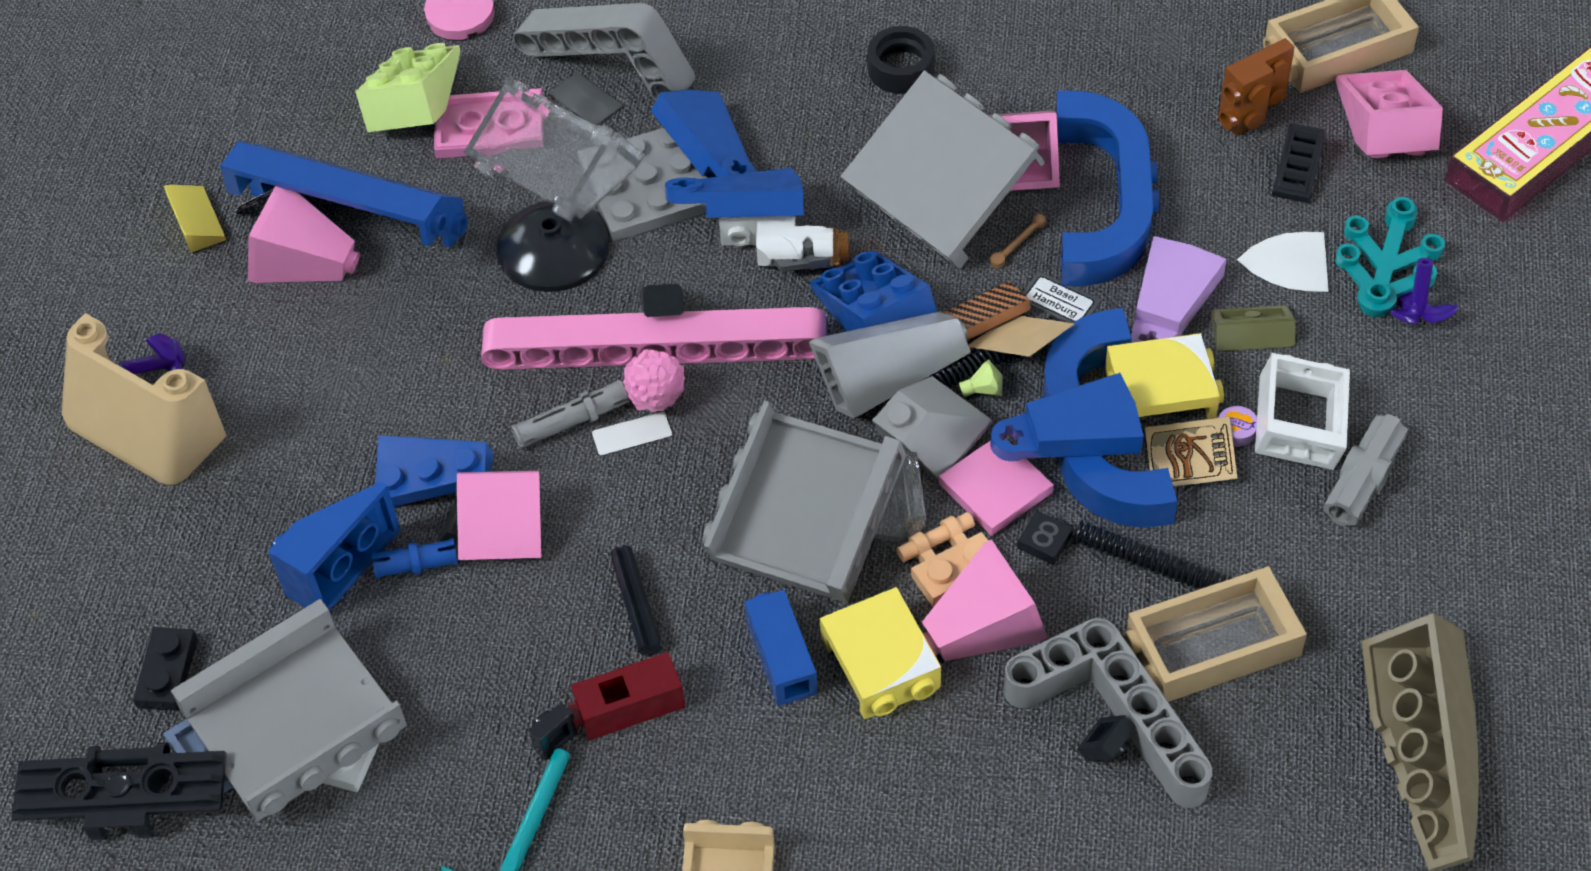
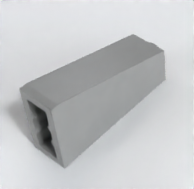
[809,312,971,419]

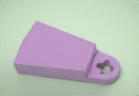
[1131,236,1227,343]

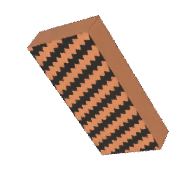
[944,281,1031,341]

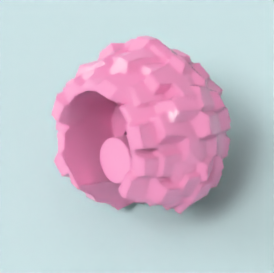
[623,350,685,413]

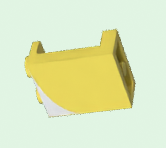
[1105,333,1224,419]
[820,587,941,719]

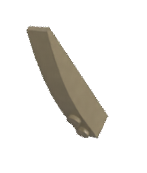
[1361,613,1479,871]

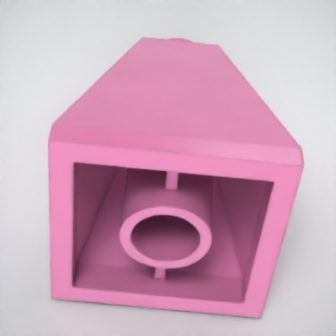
[248,186,360,283]
[922,539,1048,661]

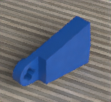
[651,90,757,177]
[665,167,804,218]
[990,373,1144,461]

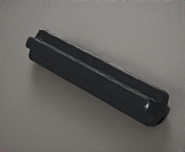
[610,545,661,656]

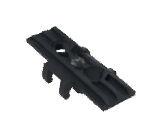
[11,742,227,840]

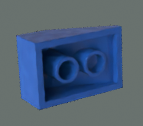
[268,482,401,611]

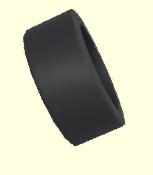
[867,26,935,94]

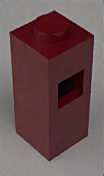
[567,652,686,741]

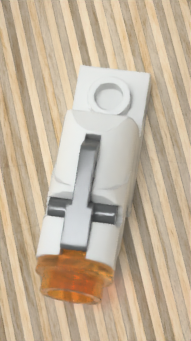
[719,216,849,272]

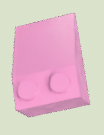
[1335,70,1443,158]

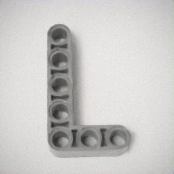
[512,3,695,100]
[1004,618,1212,808]

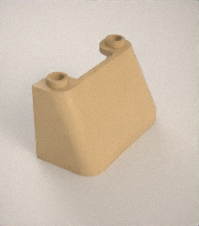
[61,313,227,485]

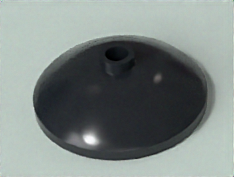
[497,200,609,292]

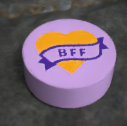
[1218,406,1257,447]

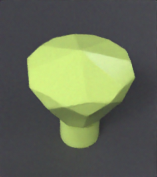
[959,359,1003,397]

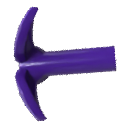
[1390,258,1458,324]
[118,334,185,374]

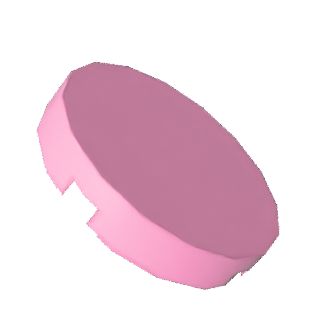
[424,0,495,40]

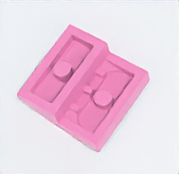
[457,471,541,560]

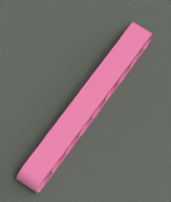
[481,307,827,370]

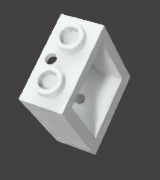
[1255,353,1350,470]

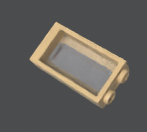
[1263,0,1419,93]
[1123,566,1307,702]

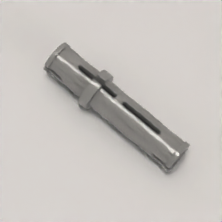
[510,380,630,449]

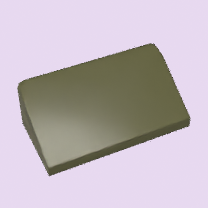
[1210,305,1295,351]

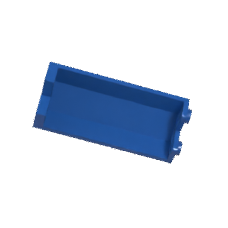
[220,141,468,248]

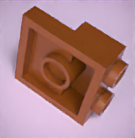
[1218,38,1295,136]

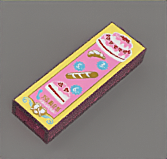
[1444,46,1591,223]

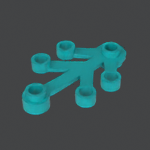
[1335,197,1445,317]

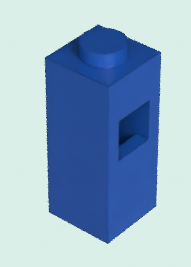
[744,590,818,706]

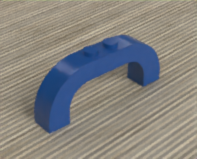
[1056,91,1159,286]
[1043,308,1177,527]

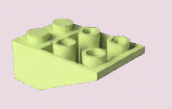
[355,43,461,132]

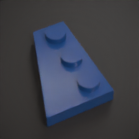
[375,435,493,507]

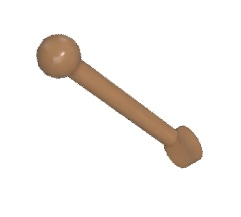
[990,214,1047,269]

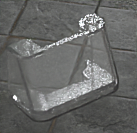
[464,76,645,222]

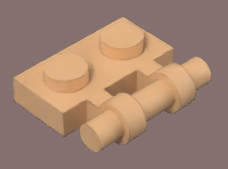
[896,512,988,607]

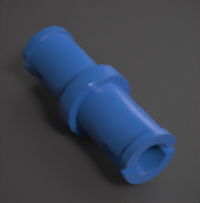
[371,539,458,579]

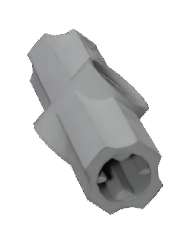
[1323,414,1408,527]

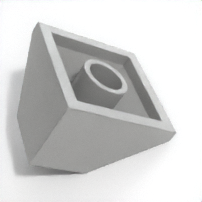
[872,376,993,481]

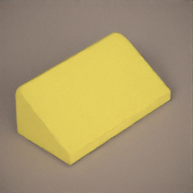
[164,185,226,253]

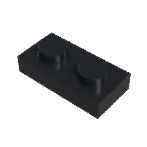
[133,627,197,711]

